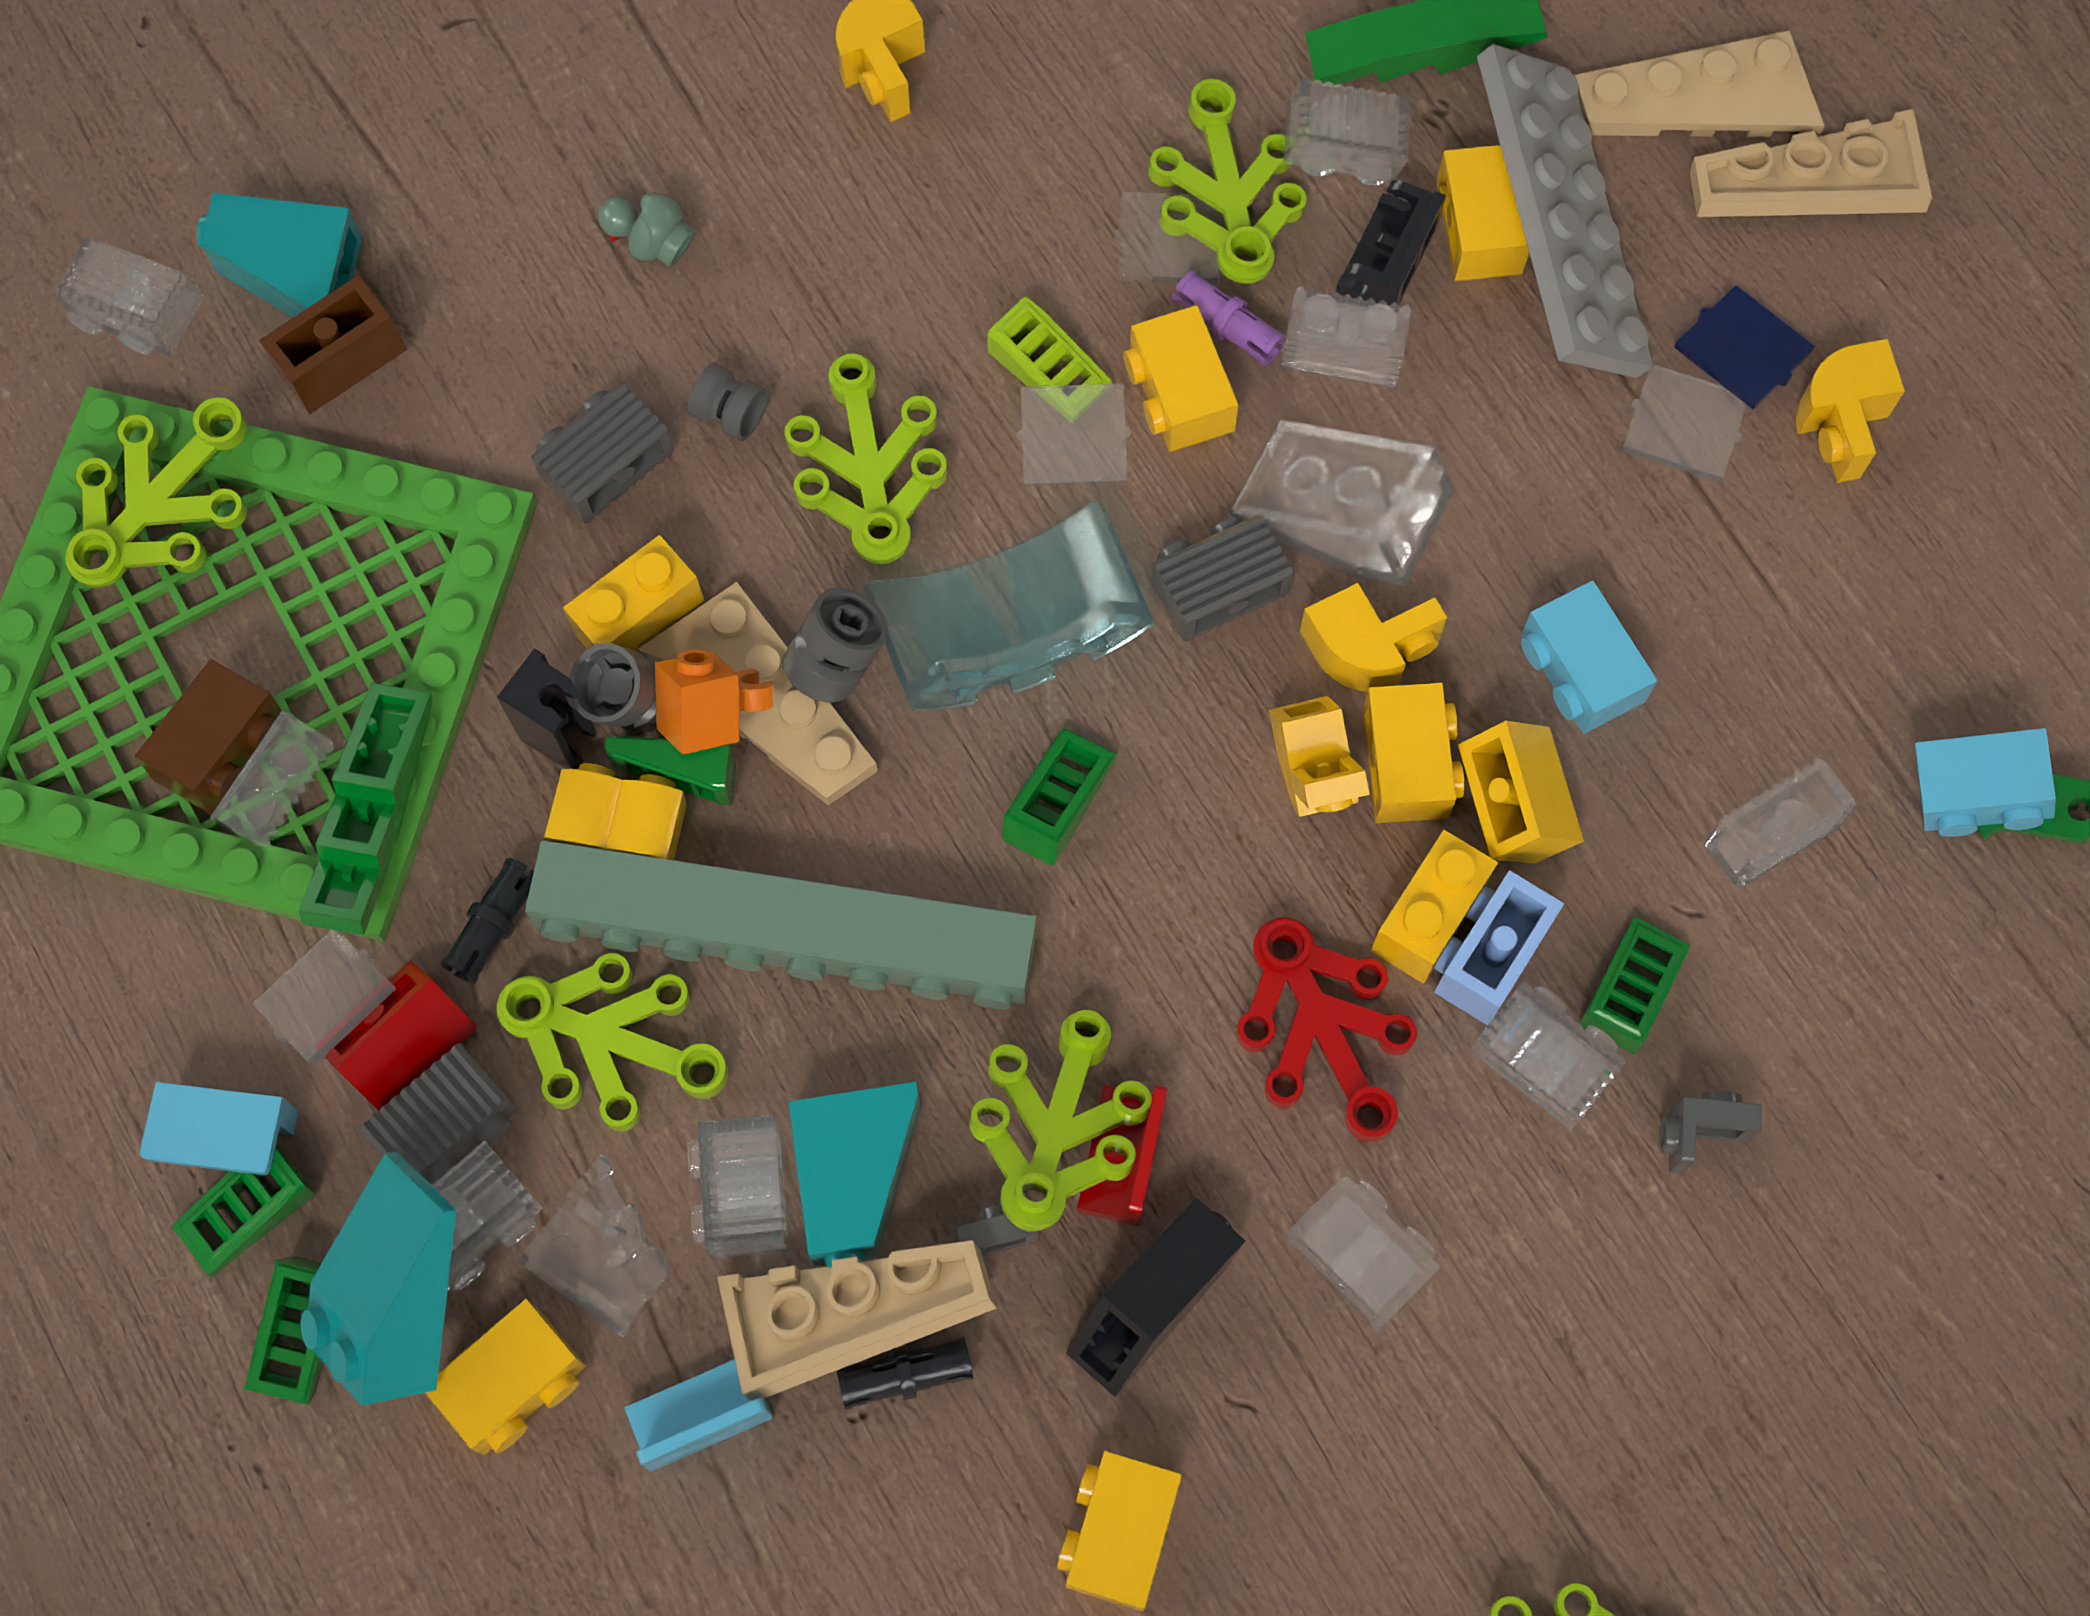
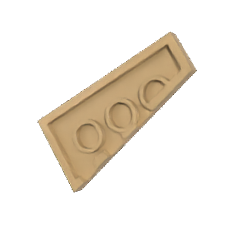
[1574,30,1825,137]
[1690,109,1932,217]

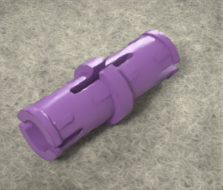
[1172,270,1286,367]

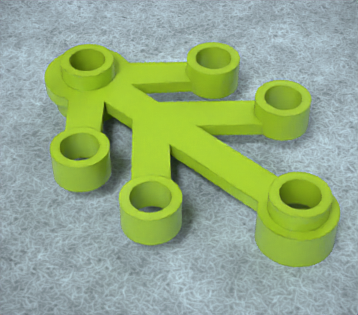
[1148,79,1307,284]
[784,353,947,564]
[65,397,247,588]
[497,953,729,1132]
[969,1010,1152,1231]

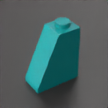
[197,193,363,317]
[788,1082,921,1268]

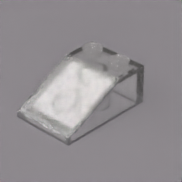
[1229,420,1455,586]

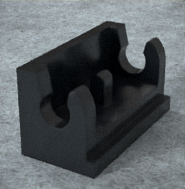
[1335,180,1446,316]
[497,648,596,769]

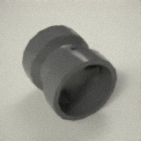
[687,362,769,441]

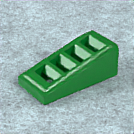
[1001,728,1117,865]
[604,735,736,806]
[1578,916,1691,1055]
[171,1144,317,1277]
[244,1256,323,1405]

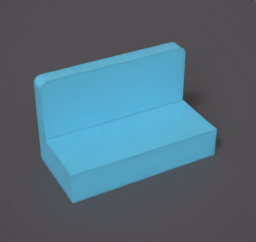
[140,1082,299,1175]
[624,1359,774,1472]

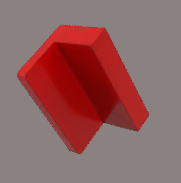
[317,960,476,1111]
[1077,1085,1168,1226]

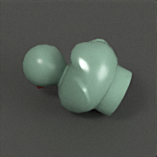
[598,192,696,268]

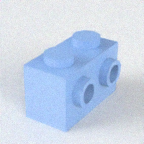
[1434,870,1564,1026]

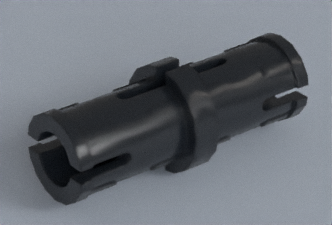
[440,858,534,984]
[836,1337,974,1410]

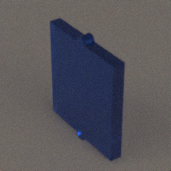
[1674,285,1816,410]

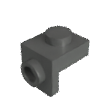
[1659,1091,1762,1173]
[956,1204,1039,1256]

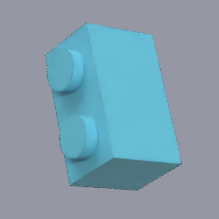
[1521,580,1658,734]
[1915,728,2056,837]

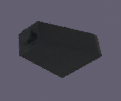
[1066,1198,1246,1397]

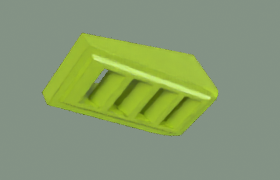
[987,296,1112,424]

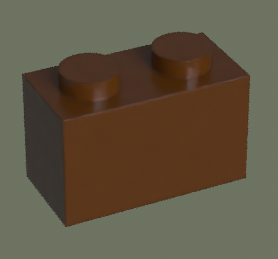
[259,275,407,414]
[134,659,286,815]

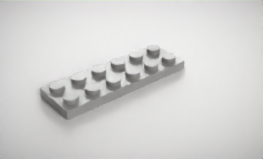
[1477,44,1654,378]

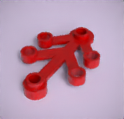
[1236,917,1417,1142]

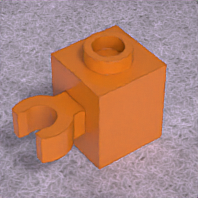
[655,649,773,755]

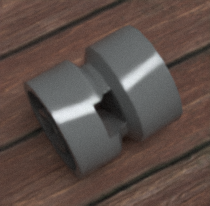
[783,587,888,703]
[569,643,664,732]

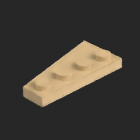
[637,582,878,806]
[717,1240,997,1401]

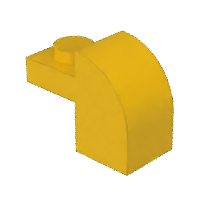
[836,0,925,122]
[1796,339,1905,483]
[1300,583,1447,692]
[1269,696,1370,817]

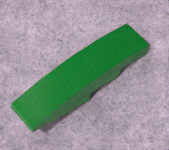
[1305,0,1548,91]
[299,683,433,935]

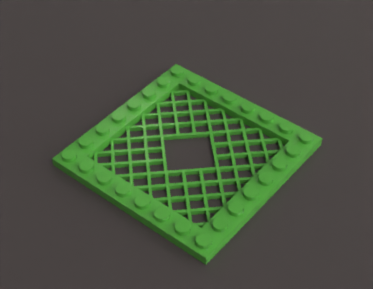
[0,386,537,942]

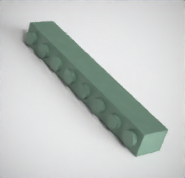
[525,840,1037,1010]

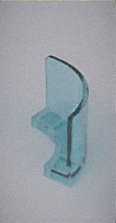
[864,502,1155,711]

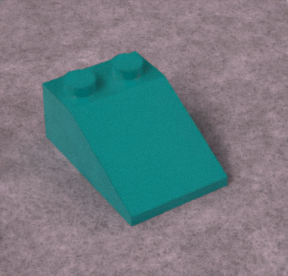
[301,1152,456,1406]

